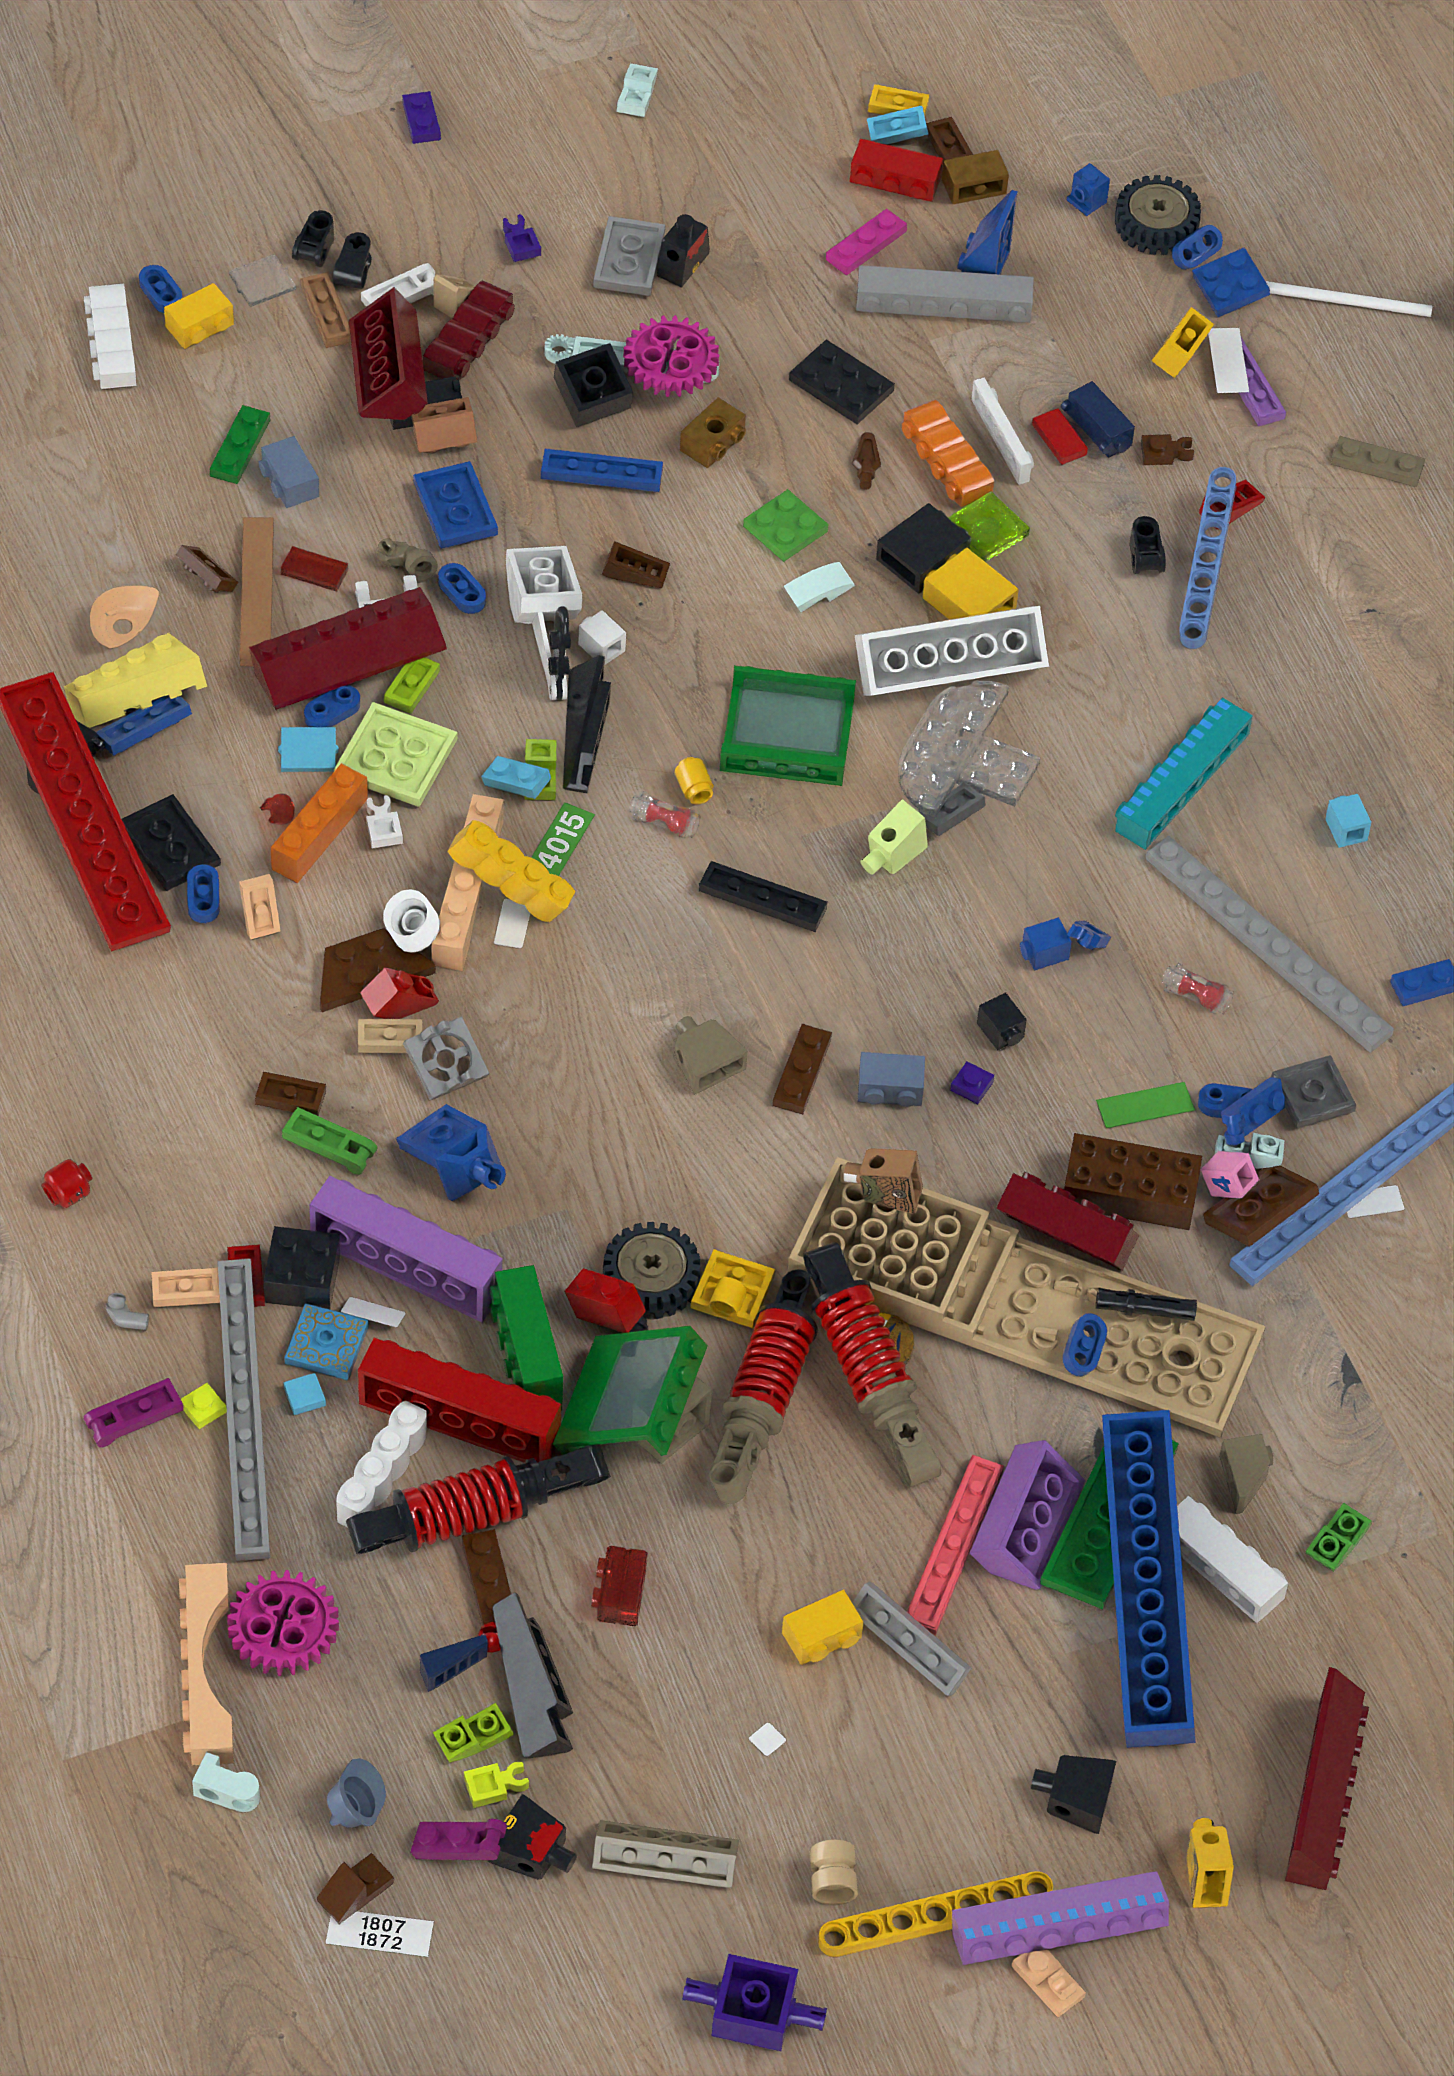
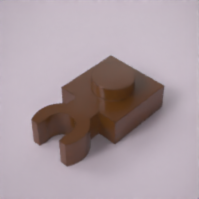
[1141,434,1194,465]

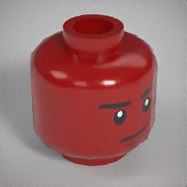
[41,1159,93,1208]

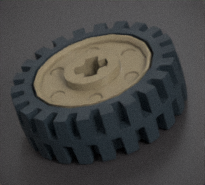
[1115,175,1201,255]
[603,1222,701,1319]

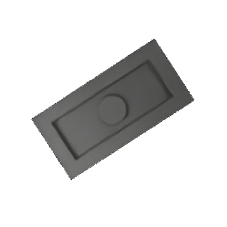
[919,782,986,836]

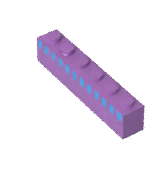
[952,1871,1169,1965]

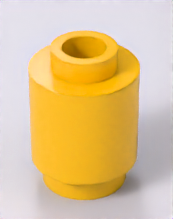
[674,757,714,805]

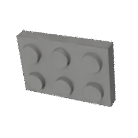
[593,216,666,296]

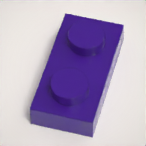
[402,91,441,144]

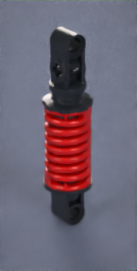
[346,1444,611,1554]

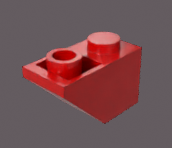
[360,967,439,1019]

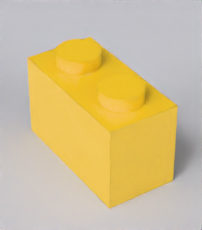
[164,283,234,349]
[1151,307,1214,378]
[782,1589,863,1665]

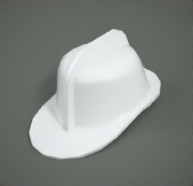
[383,889,440,953]

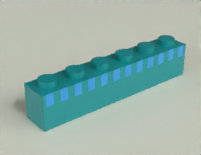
[1115,697,1253,850]

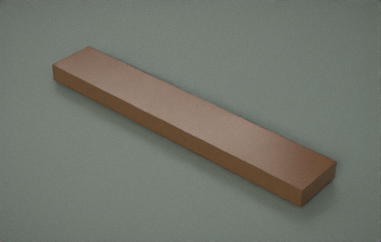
[240,517,274,666]

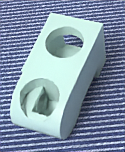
[192,1752,260,1812]

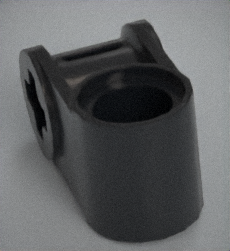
[292,210,334,267]
[333,232,372,289]
[1129,516,1166,574]

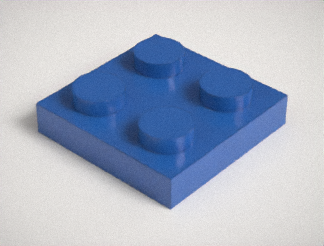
[1192,247,1270,317]

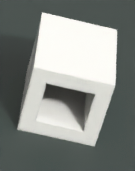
[578,611,626,665]

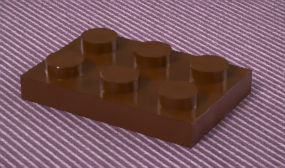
[1203,1165,1319,1247]

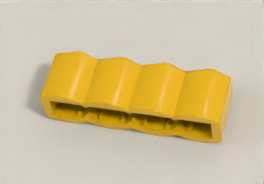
[447,820,575,923]

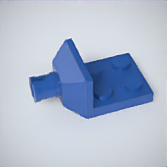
[396,1104,506,1201]

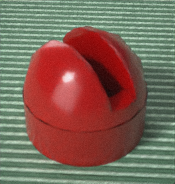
[478,1622,501,1653]

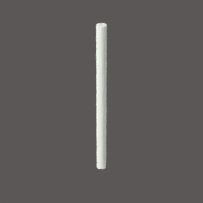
[1266,281,1432,317]

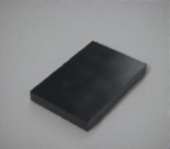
[122,794,221,891]

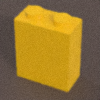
[923,548,1019,620]

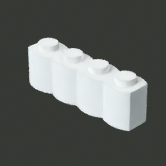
[84,284,136,389]
[337,1400,427,1528]

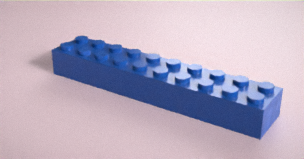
[1102,1410,1196,1748]

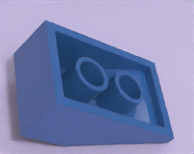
[957,190,1018,275]

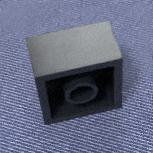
[553,343,633,428]
[264,1226,340,1310]

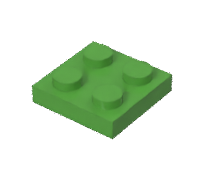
[743,489,828,562]

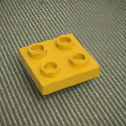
[691,1249,775,1328]

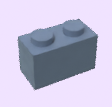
[259,436,319,508]
[857,1052,925,1107]

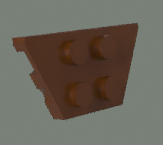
[320,928,436,1012]

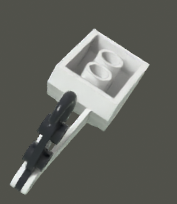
[506,546,582,700]

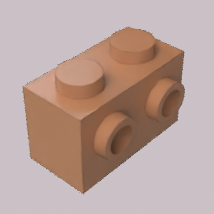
[411,397,477,453]

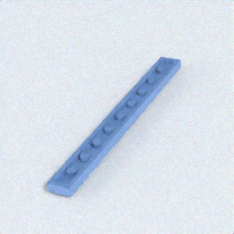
[1229,1083,1454,1287]

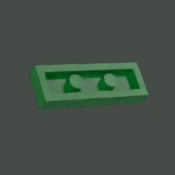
[210,405,271,484]

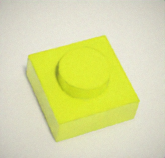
[181,1383,227,1430]

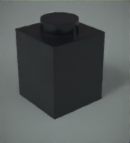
[977,992,1027,1051]

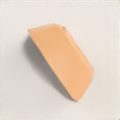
[90,585,159,649]

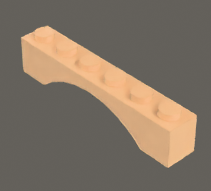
[432,794,504,971]
[179,1563,234,1765]

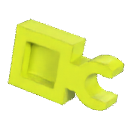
[464,1762,529,1808]

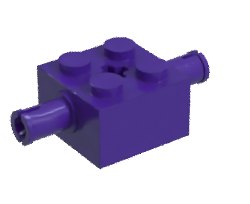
[682,1954,827,2051]

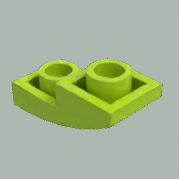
[433,1703,514,1763]

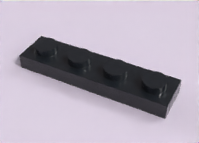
[699,861,828,932]

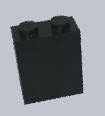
[876,503,971,594]

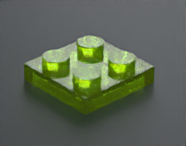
[948,491,1030,562]

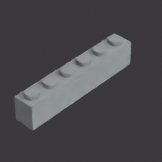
[856,265,1033,323]

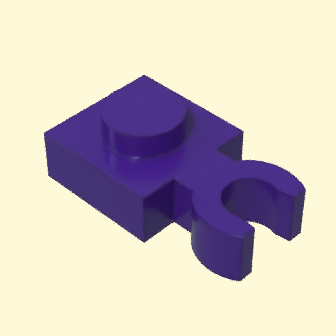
[503,214,541,262]

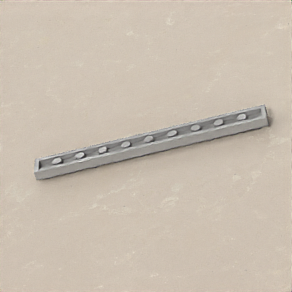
[1146,836,1394,1053]
[218,1259,270,1561]

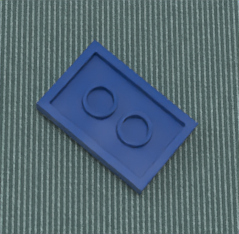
[413,461,498,549]

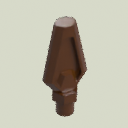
[852,432,881,490]

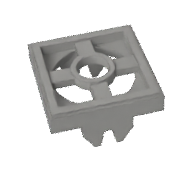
[403,1016,489,1101]

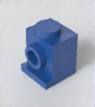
[1067,163,1110,216]

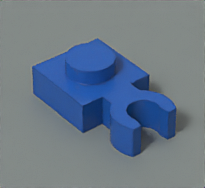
[1067,921,1111,950]

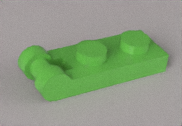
[282,1107,378,1175]

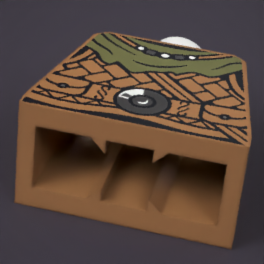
[844,1148,923,1214]

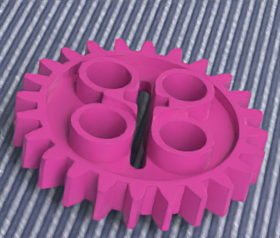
[623,315,719,397]
[227,1570,339,1676]

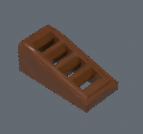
[601,541,670,589]

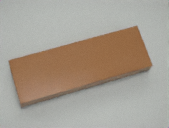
[300,272,351,348]

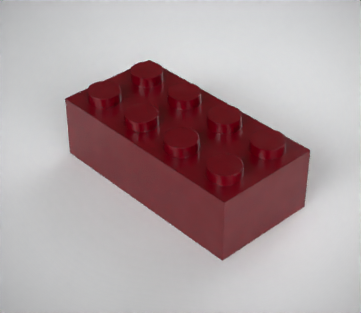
[996,1171,1139,1271]

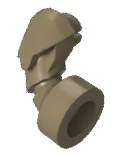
[377,538,438,581]

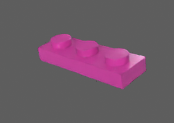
[826,208,907,276]

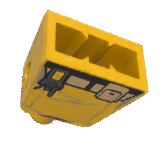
[1187,1818,1234,1908]

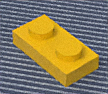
[868,84,930,116]

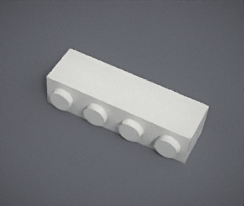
[1177,1496,1288,1623]

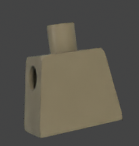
[674,1016,748,1095]

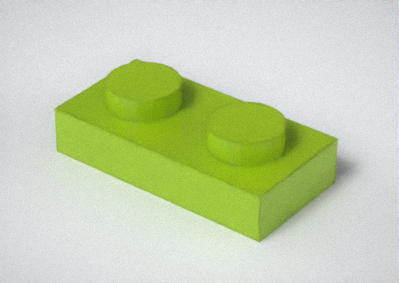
[384,657,440,714]

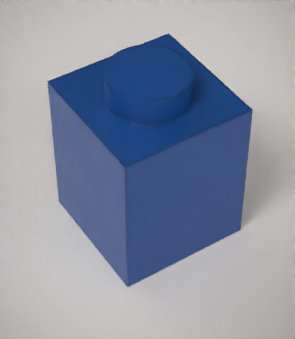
[1020,917,1072,971]

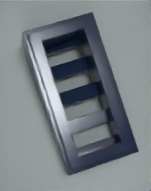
[420,1635,488,1692]

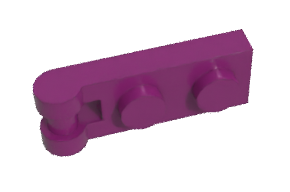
[83,1378,183,1447]
[410,1819,507,1860]

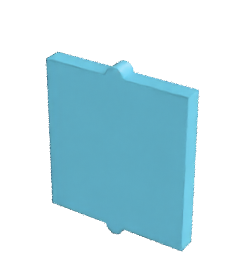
[278,727,339,772]

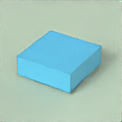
[283,1373,326,1415]

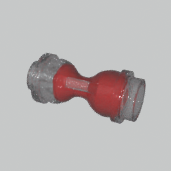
[629,791,701,838]
[1162,963,1234,1015]

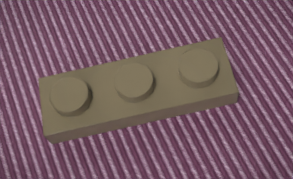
[1331,436,1425,487]

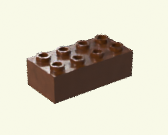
[1064,1133,1203,1230]

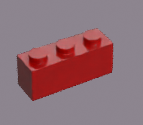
[850,138,943,202]

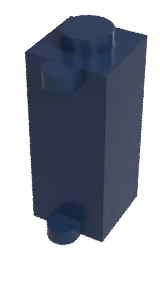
[1060,381,1135,458]

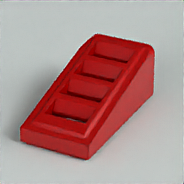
[1199,479,1265,529]

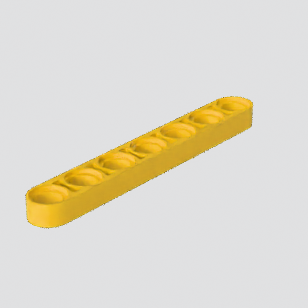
[818,1871,1053,1957]

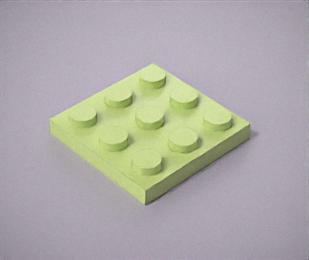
[334,702,458,807]

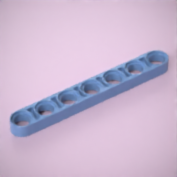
[1179,467,1236,649]

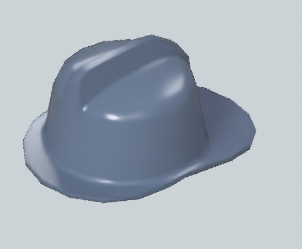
[327,1758,386,1828]

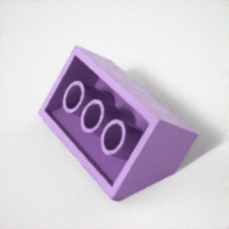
[969,1440,1085,1590]

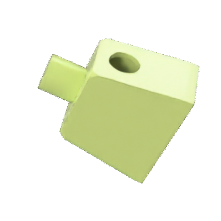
[860,799,928,875]

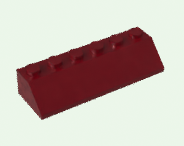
[349,287,428,420]
[249,587,447,710]
[1285,1667,1369,1890]

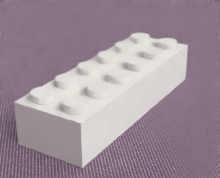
[854,606,1049,696]

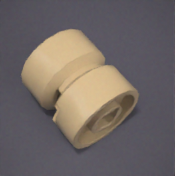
[810,1840,858,1905]

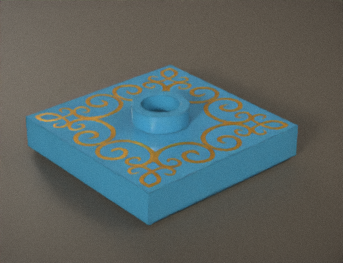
[284,1303,369,1380]

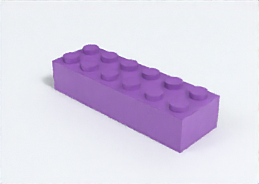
[309,1176,503,1323]

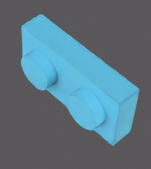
[867,106,928,144]
[481,756,551,799]

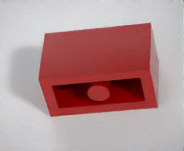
[564,1268,646,1333]

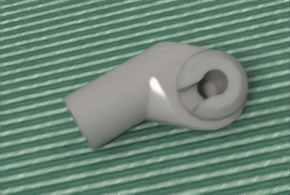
[106,1293,149,1330]

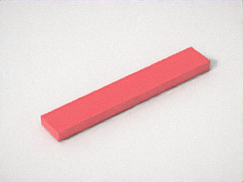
[907,1455,1004,1636]

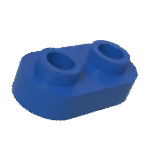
[1172,225,1223,270]
[139,265,183,313]
[438,563,486,614]
[304,685,360,727]
[187,864,220,923]
[1198,1083,1253,1118]
[1062,1313,1107,1377]

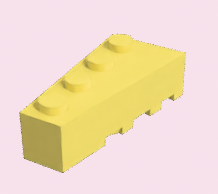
[64,633,207,728]

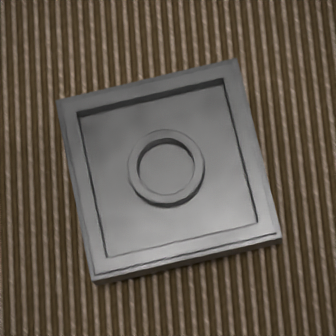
[1271,1055,1356,1129]

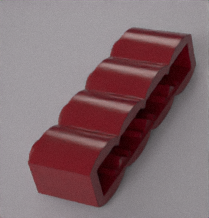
[423,280,515,380]

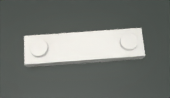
[971,377,1034,485]

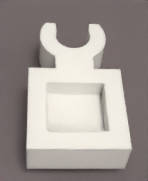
[366,795,403,848]

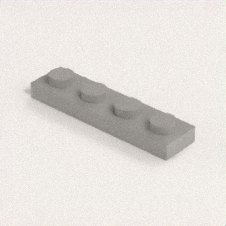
[852,1582,972,1696]

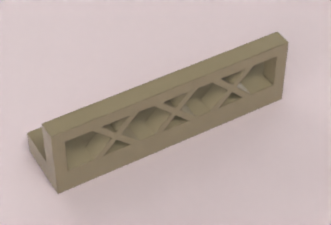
[592,1820,739,1888]

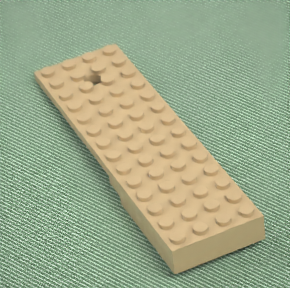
[787,1157,1266,1438]

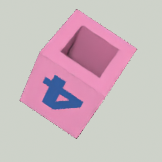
[1201,1151,1259,1198]

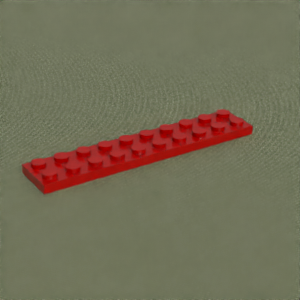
[0,671,171,952]

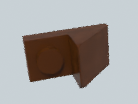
[317,1853,394,1925]

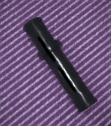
[1095,1288,1197,1321]

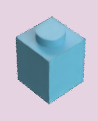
[1325,794,1372,848]

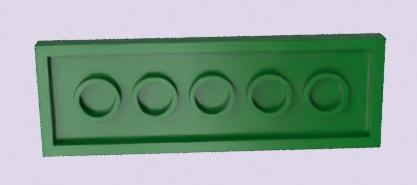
[1040,1440,1179,1610]

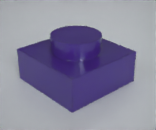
[950,1061,995,1105]

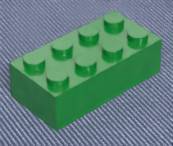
[489,1265,564,1411]

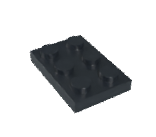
[789,339,895,425]

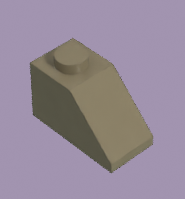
[1219,1434,1273,1514]

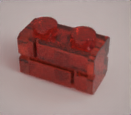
[591,1546,648,1626]

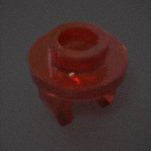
[260,793,295,825]

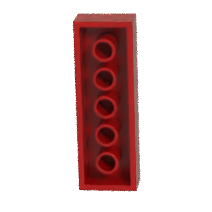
[358,1337,561,1463]

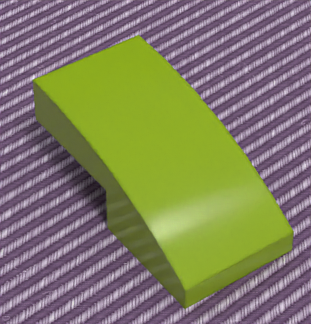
[524,739,557,800]

